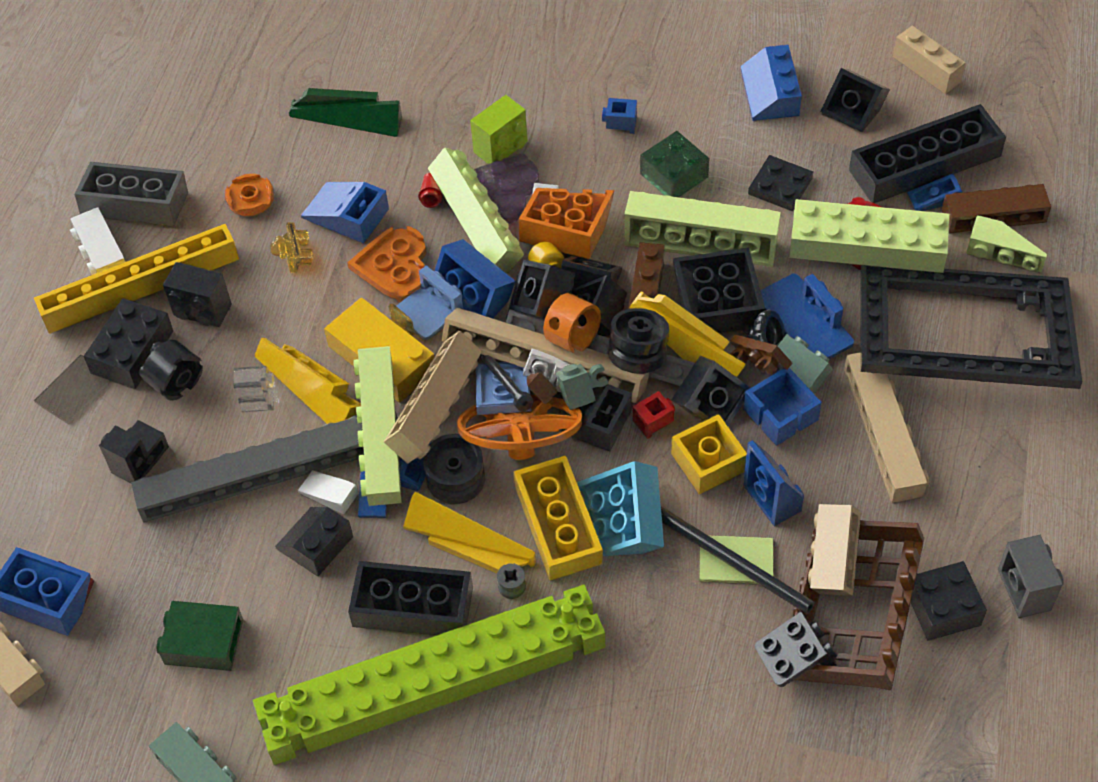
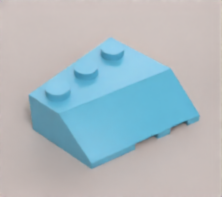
[577,461,664,556]

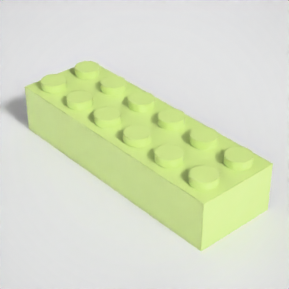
[625,191,781,267]
[789,199,949,273]

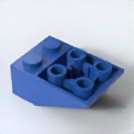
[301,182,389,244]

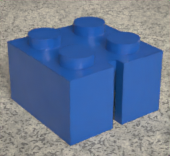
[743,367,822,446]

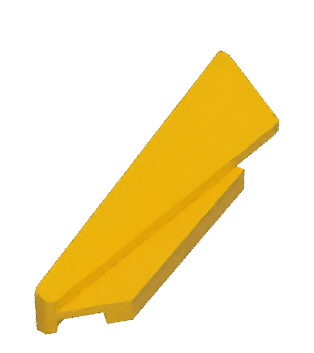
[255,338,361,424]

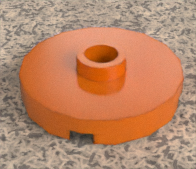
[225,173,274,216]

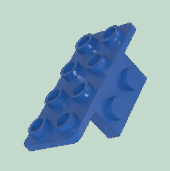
[760,273,854,359]

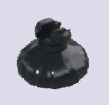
[743,309,785,346]

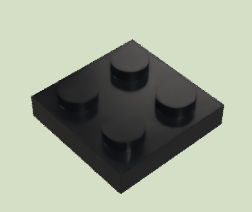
[748,155,814,211]

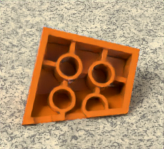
[519,188,614,259]

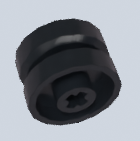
[608,308,669,374]
[423,433,486,504]

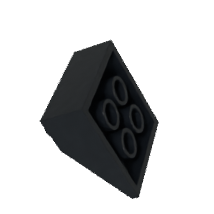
[673,247,765,333]

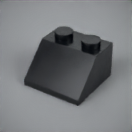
[820,68,890,132]
[509,260,575,323]
[571,275,628,336]
[671,356,751,426]
[275,507,353,577]

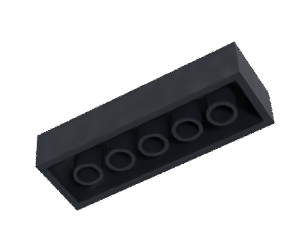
[849,104,1006,203]

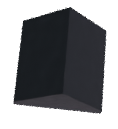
[562,255,622,289]

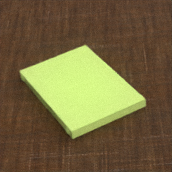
[699,535,773,584]

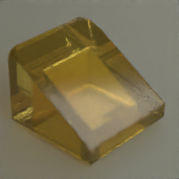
[389,303,415,336]

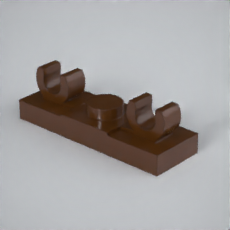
[730,335,793,375]

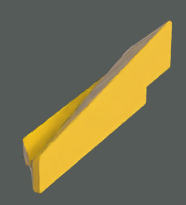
[630,292,746,377]
[403,492,536,574]

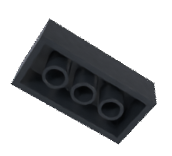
[348,561,473,636]

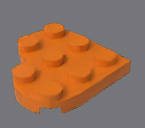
[347,226,427,302]

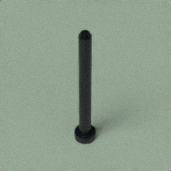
[479,354,534,412]

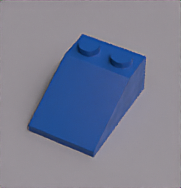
[743,440,804,526]

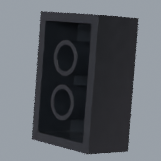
[84,298,174,389]

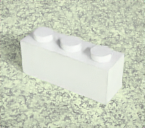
[70,207,125,275]

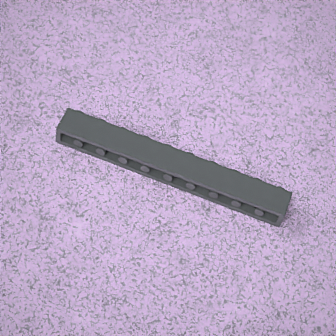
[131,414,398,523]

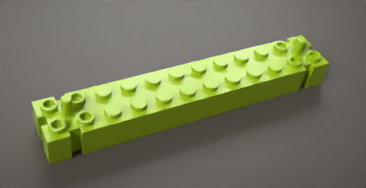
[253,584,606,765]

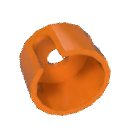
[543,293,601,353]

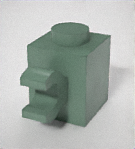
[556,364,608,410]

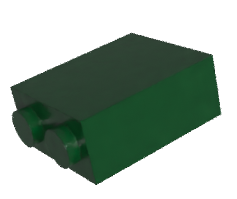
[156,601,244,671]

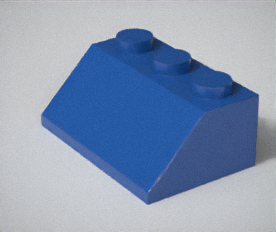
[741,45,802,121]
[434,239,516,318]
[0,547,91,636]

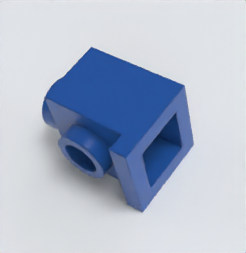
[602,98,637,134]

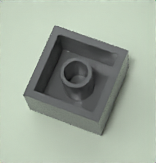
[998,534,1064,618]

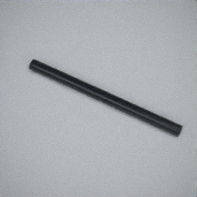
[661,506,814,614]

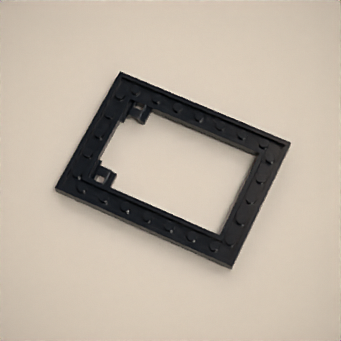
[860,265,1083,389]

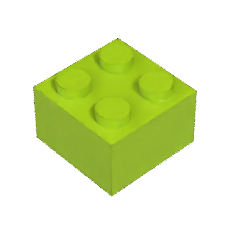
[470,95,528,168]

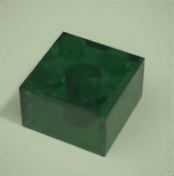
[640,131,710,198]

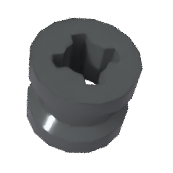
[497,563,526,599]

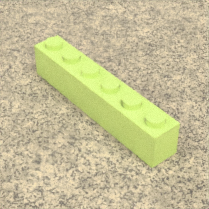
[428,148,524,274]
[354,346,402,506]

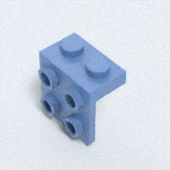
[393,265,463,340]

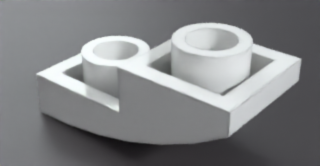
[523,348,570,392]

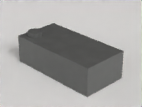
[74,161,188,226]

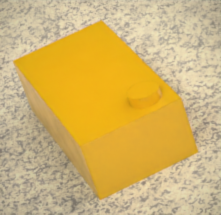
[324,297,435,403]
[514,455,603,581]

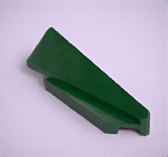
[289,88,402,137]

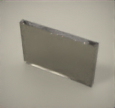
[34,354,112,425]

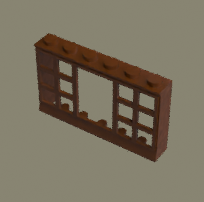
[793,520,925,691]

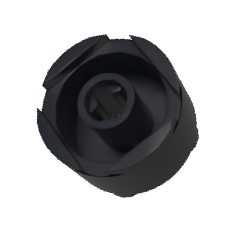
[139,340,203,401]

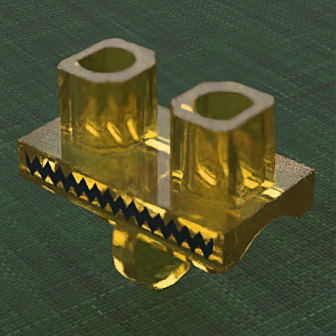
[270,222,313,273]

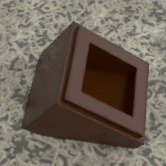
[527,372,557,404]

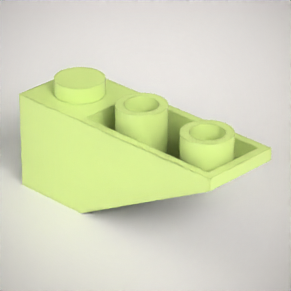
[966,215,1047,273]

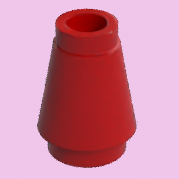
[418,173,443,208]

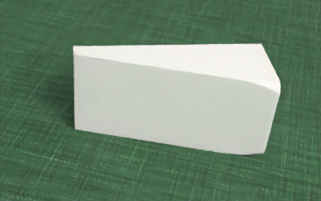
[298,470,358,515]

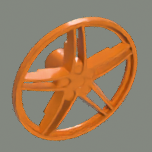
[457,395,582,460]

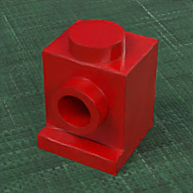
[632,391,675,439]

